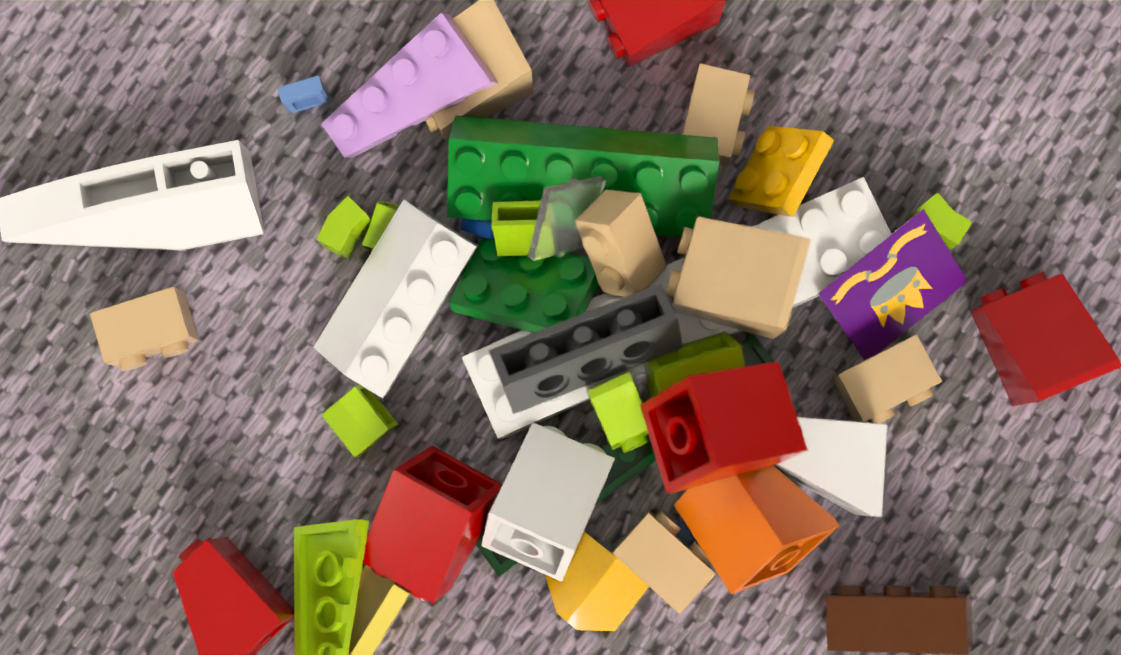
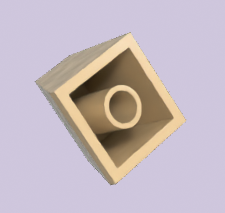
[425,0,534,140]
[665,217,811,339]

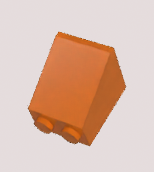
[674,465,840,594]

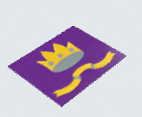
[818,209,968,360]

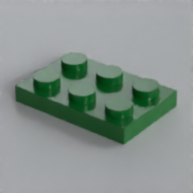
[448,237,598,333]

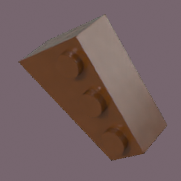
[826,585,973,655]

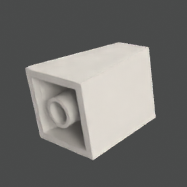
[773,417,887,517]
[481,423,615,582]

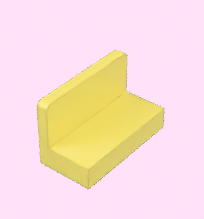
[348,565,410,655]

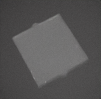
[528,176,606,261]

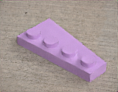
[321,12,498,158]

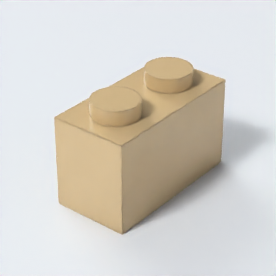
[682,63,755,167]
[575,190,667,297]
[90,286,199,371]
[831,334,942,424]
[613,510,716,614]

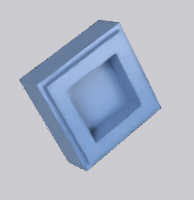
[277,75,329,113]

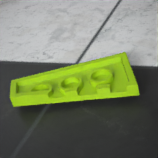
[294,519,369,655]

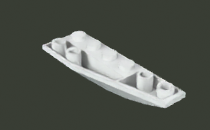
[0,140,265,251]

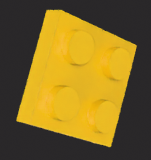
[728,125,834,217]

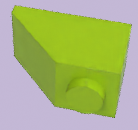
[587,372,649,453]

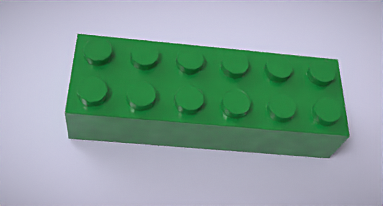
[447,115,719,237]

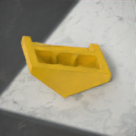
[545,531,649,631]

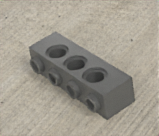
[489,283,683,414]

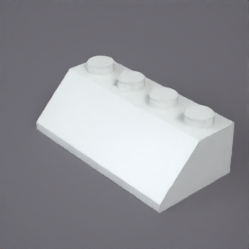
[313,200,479,398]

